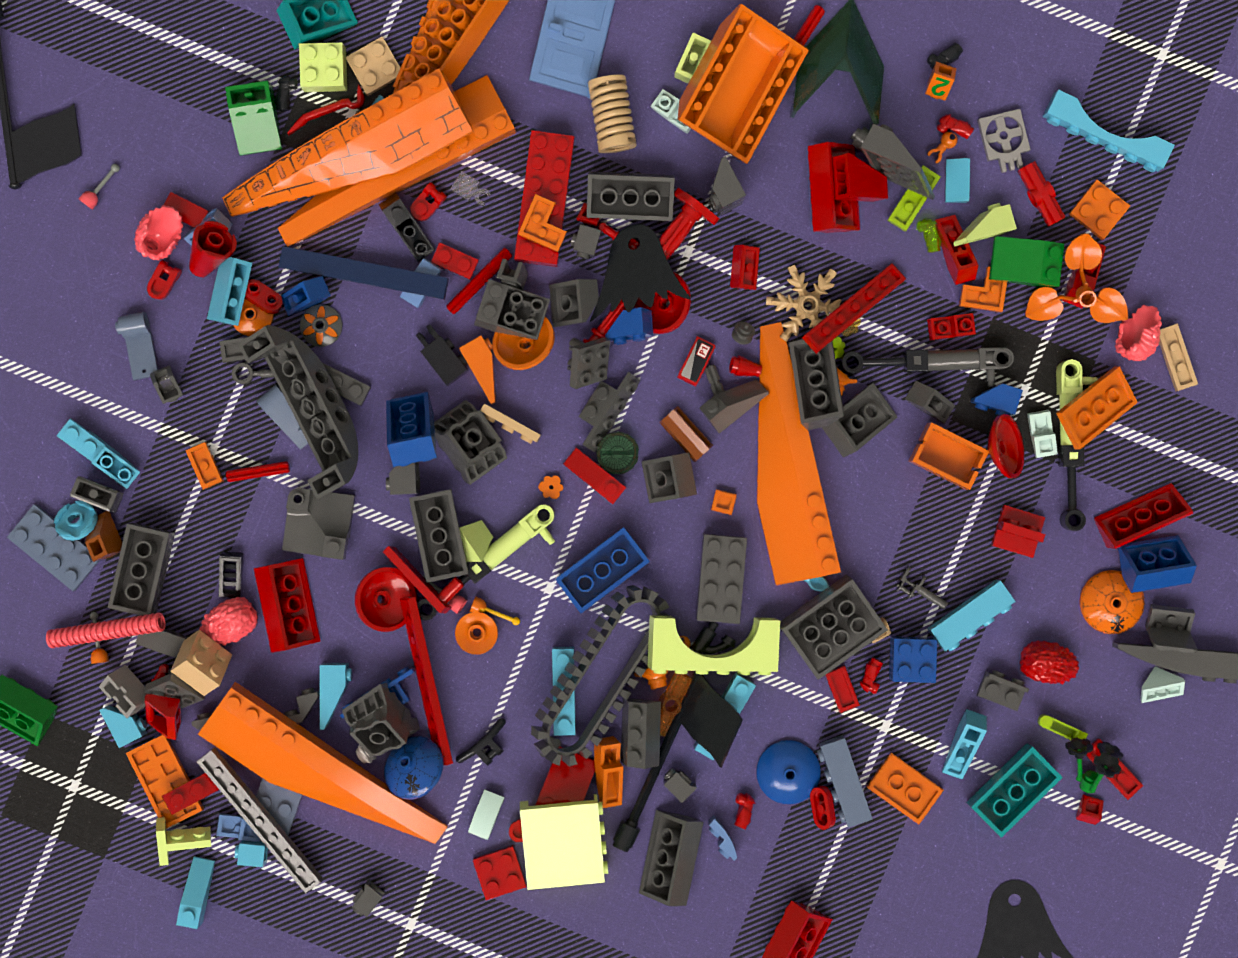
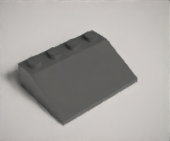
[861,124,935,200]
[780,574,888,680]

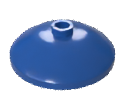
[756,740,820,804]

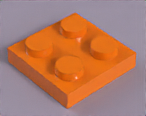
[1069,180,1130,240]

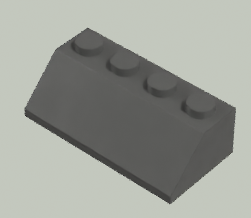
[587,171,675,221]
[789,339,844,430]
[409,489,469,583]
[639,810,704,906]

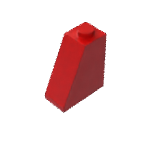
[833,153,888,202]

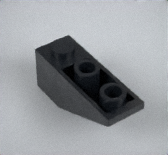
[378,193,435,262]

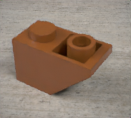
[85,511,122,562]

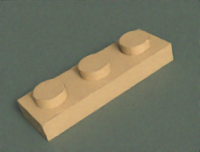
[1159,323,1198,392]
[480,404,541,444]

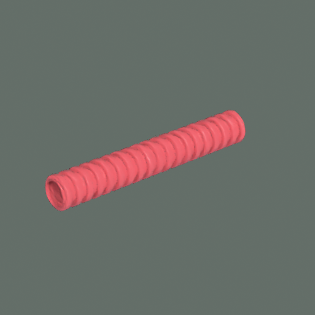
[46,612,166,648]

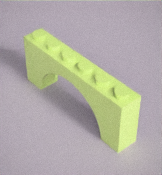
[647,615,780,675]

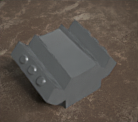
[434,400,507,485]
[342,683,420,757]

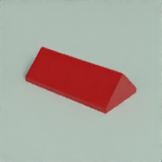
[1094,483,1194,549]

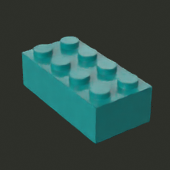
[966,743,1063,838]

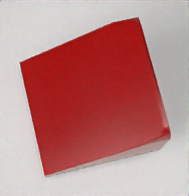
[1076,794,1104,825]

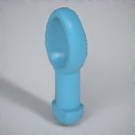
[803,577,829,592]

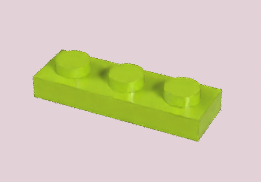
[887,165,941,232]

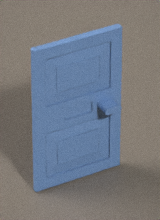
[529,0,615,99]

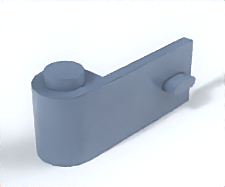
[115,311,158,381]
[257,384,308,450]

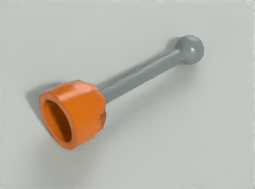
[90,612,109,664]

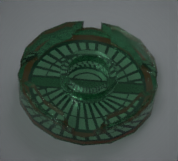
[596,431,639,474]

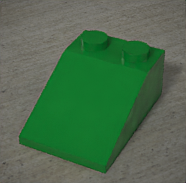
[989,236,1064,288]

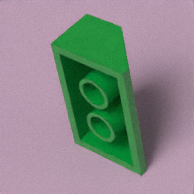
[0,674,58,746]

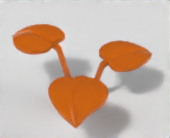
[1025,233,1128,323]

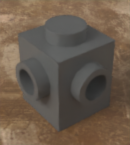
[570,224,601,260]

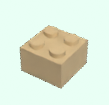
[171,630,232,696]

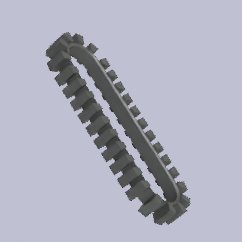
[531,585,669,766]

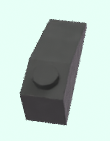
[699,379,769,434]

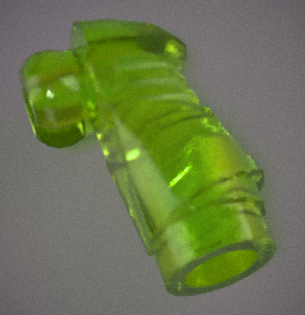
[917,218,942,252]

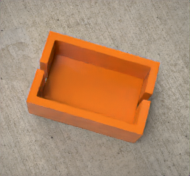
[908,422,989,490]

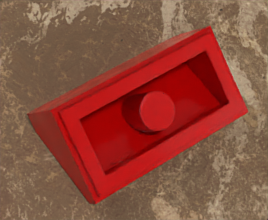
[730,245,760,290]

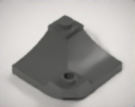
[282,488,355,560]

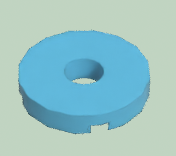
[54,501,98,541]

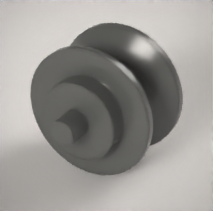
[732,322,755,345]

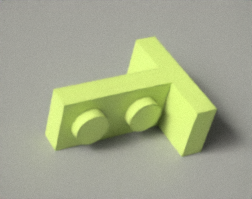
[156,817,211,866]

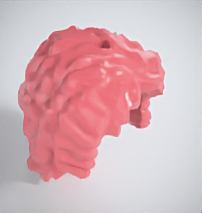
[134,205,184,261]
[1115,305,1162,361]
[199,597,258,646]

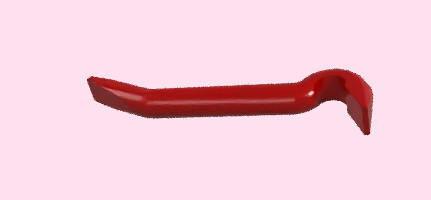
[287,85,364,136]

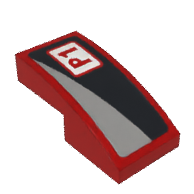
[677,336,716,387]

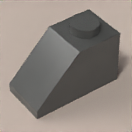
[905,381,955,424]

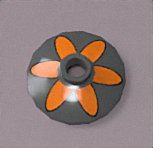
[300,304,343,347]

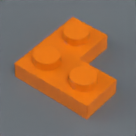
[518,194,567,252]
[959,266,1007,313]

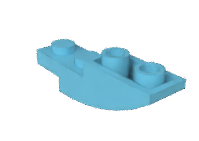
[57,418,140,489]

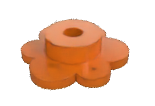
[538,476,563,499]

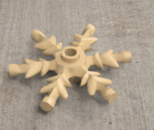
[766,265,842,342]

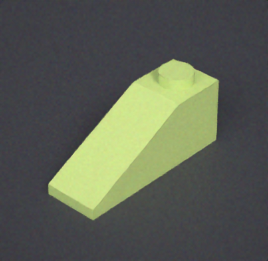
[953,203,1017,247]

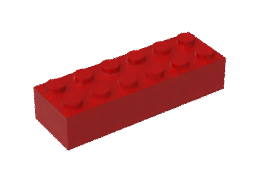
[514,130,575,267]

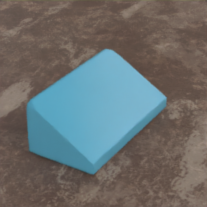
[945,158,970,203]

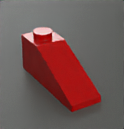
[934,215,979,285]
[563,448,626,504]

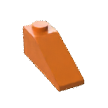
[459,335,496,405]

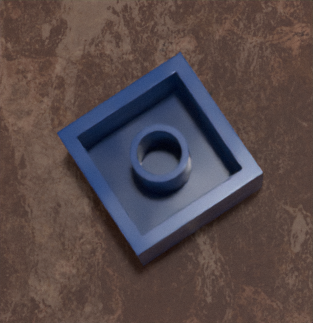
[889,636,937,683]

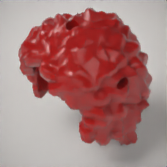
[1020,640,1079,685]

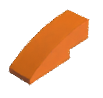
[594,736,623,808]

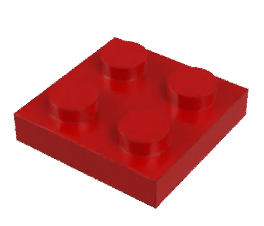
[473,845,527,900]

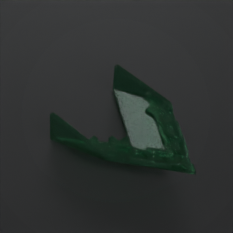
[790,0,884,130]

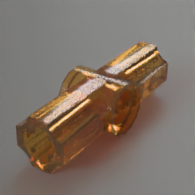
[659,672,693,736]

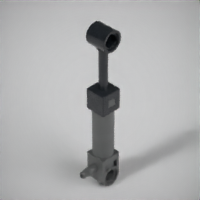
[840,347,1014,387]

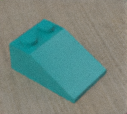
[276,0,358,50]

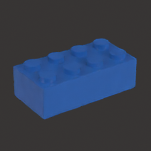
[386,392,437,467]
[555,527,650,613]

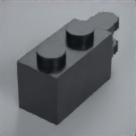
[416,324,468,386]

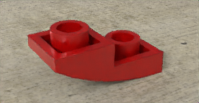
[927,313,976,340]

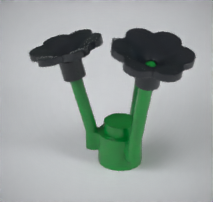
[1065,738,1123,793]

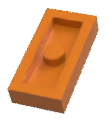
[185,442,224,490]

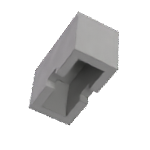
[99,665,147,718]

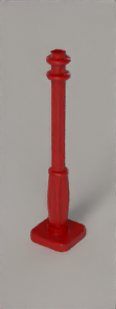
[582,188,720,343]

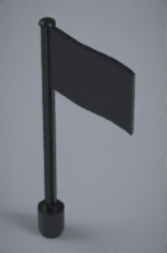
[0,0,82,190]
[613,671,743,852]

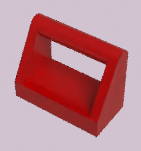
[145,694,182,740]

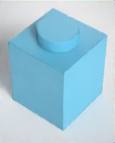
[235,840,268,867]

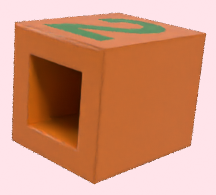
[925,62,957,101]

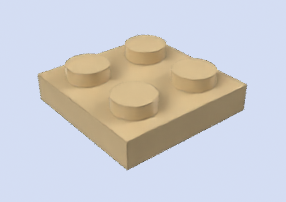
[345,37,400,96]

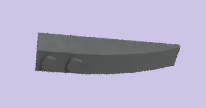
[1112,642,1238,683]

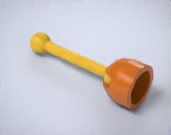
[469,596,520,625]

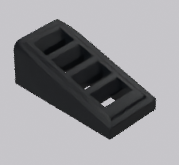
[219,551,243,598]

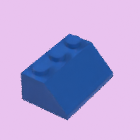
[1118,535,1197,593]

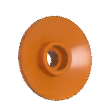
[233,298,273,336]
[455,612,498,655]

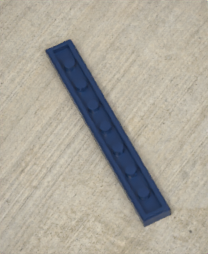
[278,246,449,300]

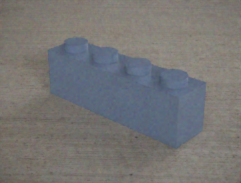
[817,735,873,828]

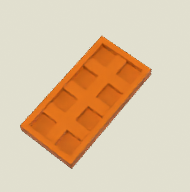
[126,735,204,829]

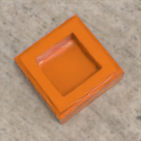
[711,489,737,515]

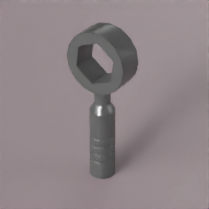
[232,363,275,384]

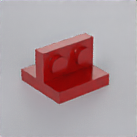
[991,505,1046,558]

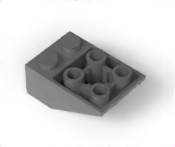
[474,279,550,340]

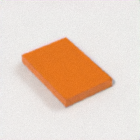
[866,752,944,824]

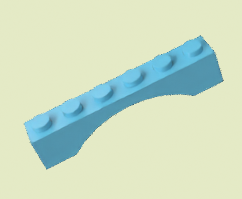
[1043,89,1175,172]

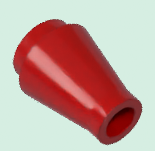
[729,355,762,377]

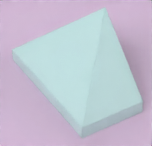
[1140,666,1185,703]

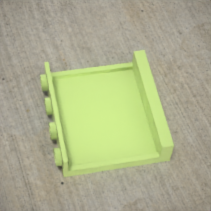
[520,794,608,890]

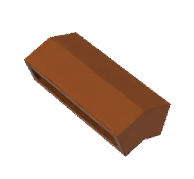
[659,406,713,462]

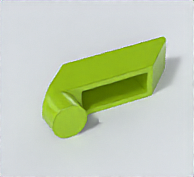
[1038,714,1088,740]

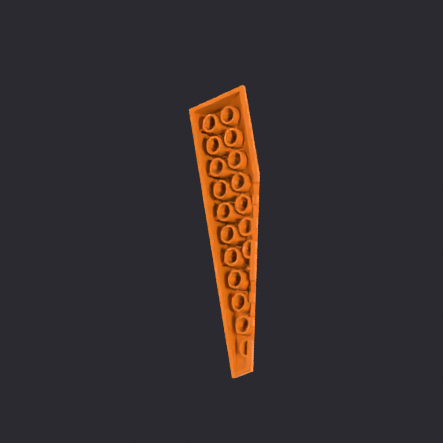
[278,75,516,247]
[198,682,448,844]

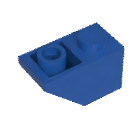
[605,307,653,345]
[970,383,1023,415]

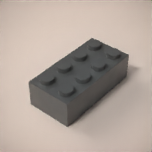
[108,523,175,616]
[696,534,747,624]

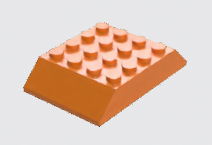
[677,4,809,164]

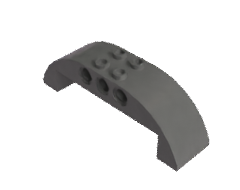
[238,325,358,500]

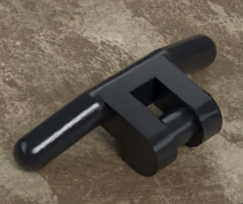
[456,718,506,766]

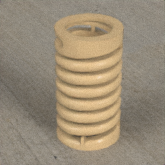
[588,75,637,153]

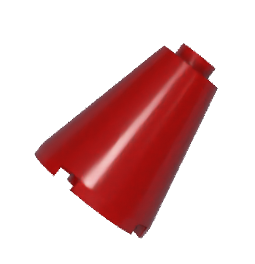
[189,221,237,277]

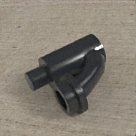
[691,622,736,655]

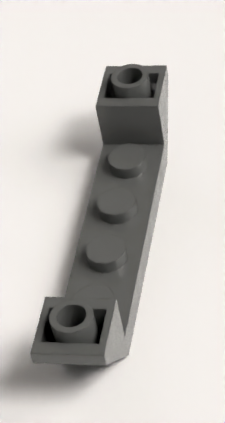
[191,687,320,730]

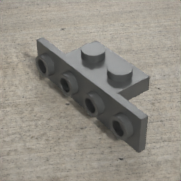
[579,372,640,452]

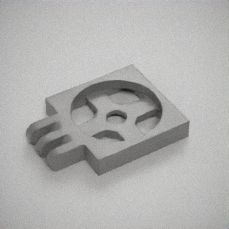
[977,109,1030,173]

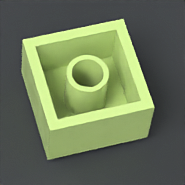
[299,42,347,92]

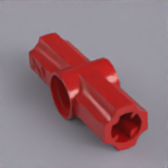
[1018,161,1065,227]

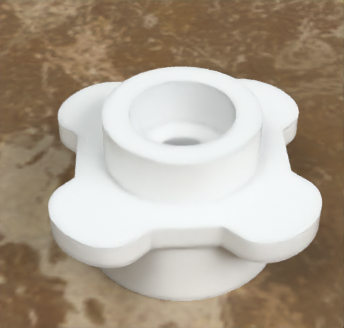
[356,745,376,763]

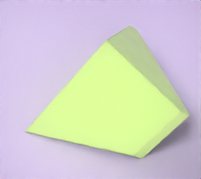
[460,520,494,562]

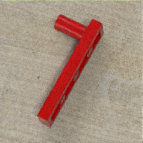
[383,546,464,614]

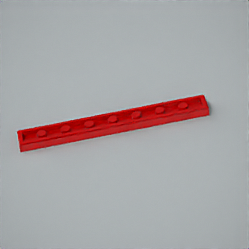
[400,597,453,766]

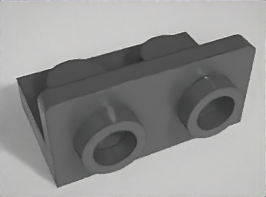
[976,670,1029,711]

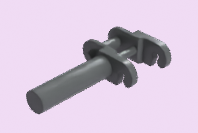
[896,566,948,610]

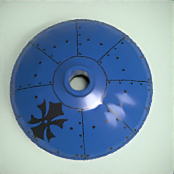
[384,736,443,800]

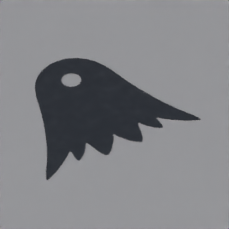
[590,224,691,322]
[977,880,1073,958]

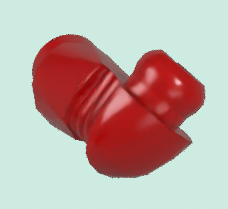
[937,114,974,139]
[860,657,883,694]
[734,793,756,830]

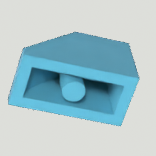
[99,706,147,748]

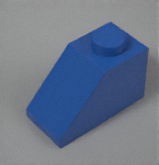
[281,276,331,316]

